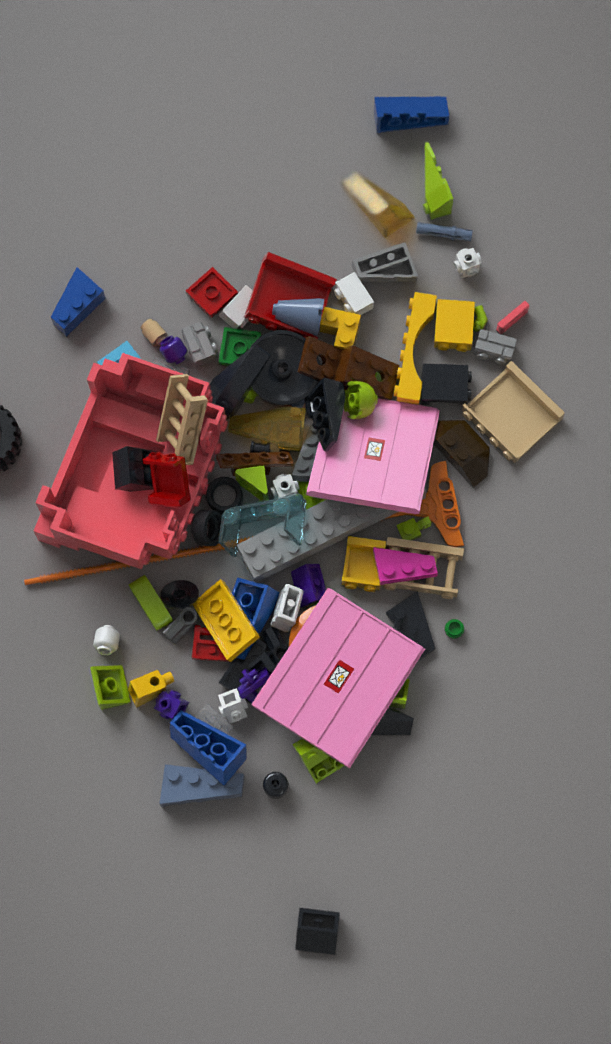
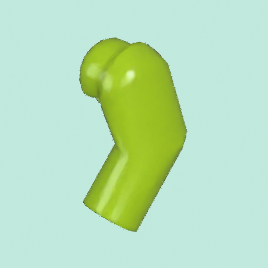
[473,305,488,332]

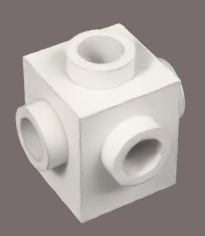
[453,248,482,278]
[271,474,300,504]
[218,688,248,724]

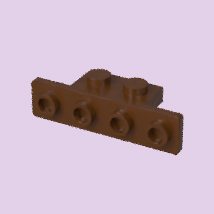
[216,451,294,476]

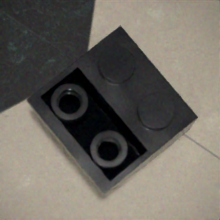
[112,446,157,492]
[295,908,340,955]

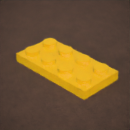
[193,579,260,662]

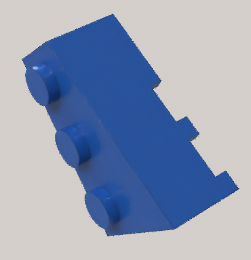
[51,267,106,337]

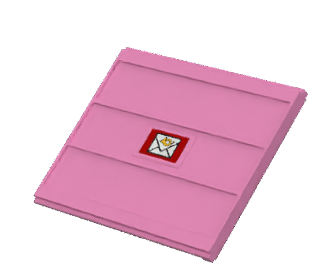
[306,398,440,514]
[251,588,425,769]

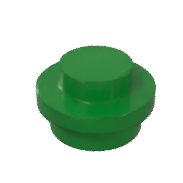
[445,619,464,639]

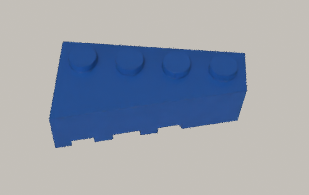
[374,96,449,133]
[170,710,247,786]

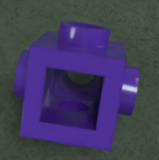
[154,690,189,719]

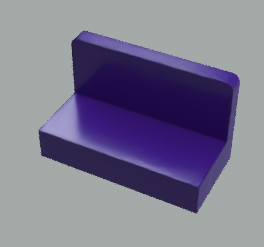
[291,564,326,607]

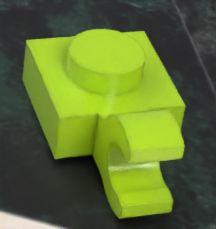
[396,516,432,541]

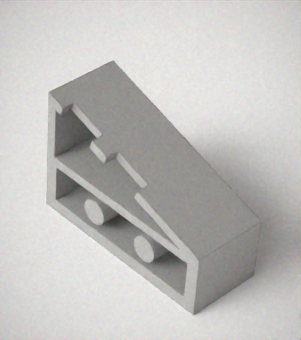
[351,242,418,282]

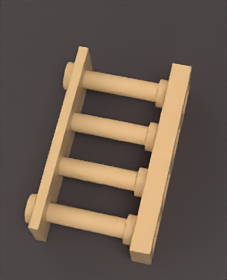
[156,374,208,465]
[380,537,464,599]

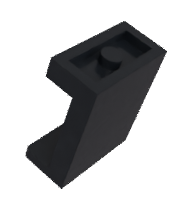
[421,363,472,406]

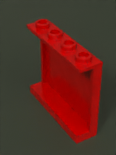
[244,252,337,339]

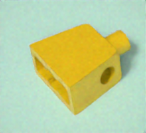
[128,670,175,708]

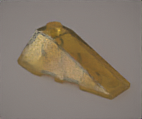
[342,172,415,238]

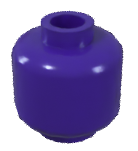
[159,336,187,365]

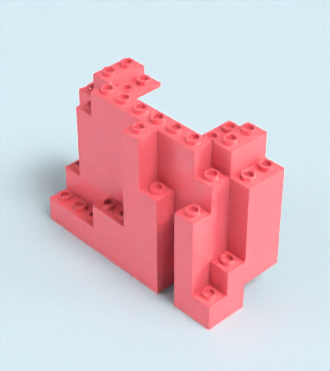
[34,353,228,570]

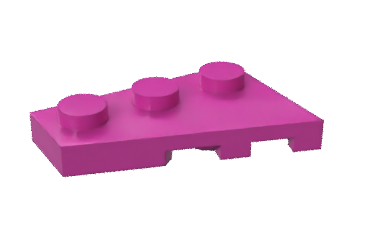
[373,547,438,585]

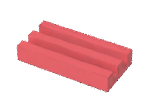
[496,301,529,334]

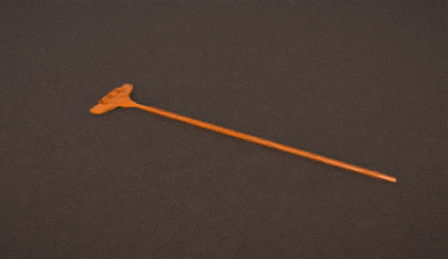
[24,461,464,585]

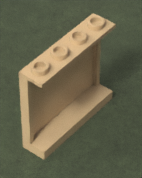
[462,361,565,463]

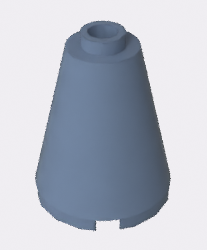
[272,298,324,336]

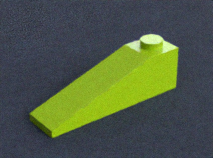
[423,142,453,220]

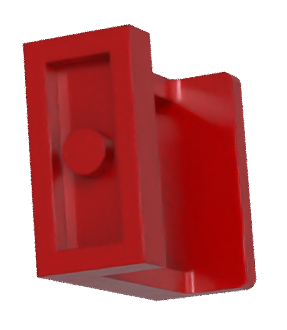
[143,452,191,507]

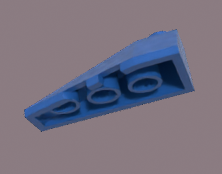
[232,578,280,660]

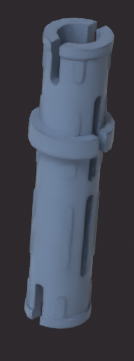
[416,222,473,242]

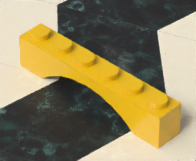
[394,292,437,405]

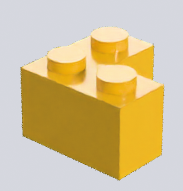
[320,307,361,349]

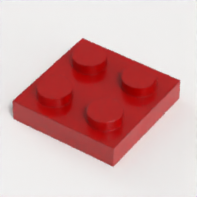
[186,267,238,318]

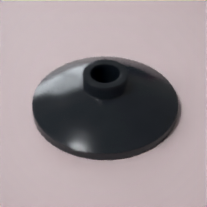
[160,580,199,609]

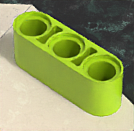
[128,575,173,631]

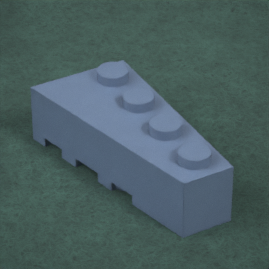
[159,764,245,807]

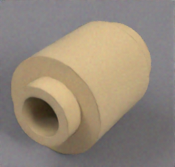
[140,319,168,346]

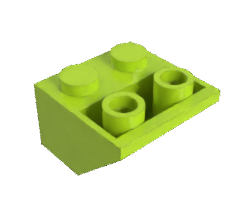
[292,739,344,783]

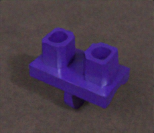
[238,667,270,703]

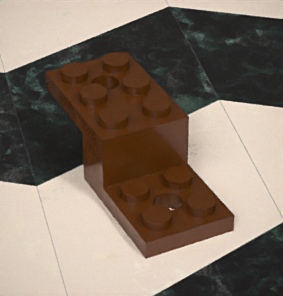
[298,336,400,400]

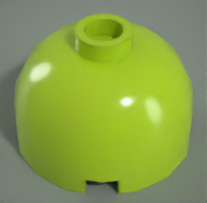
[344,381,378,419]

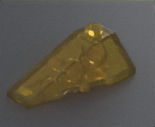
[228,407,306,451]

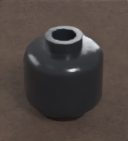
[263,772,289,799]

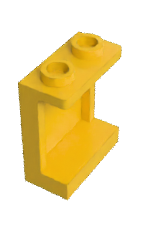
[434,299,475,352]
[341,536,386,592]

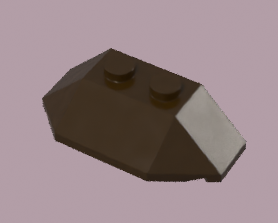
[433,420,490,488]

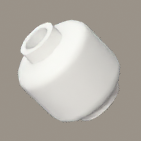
[93,625,120,655]

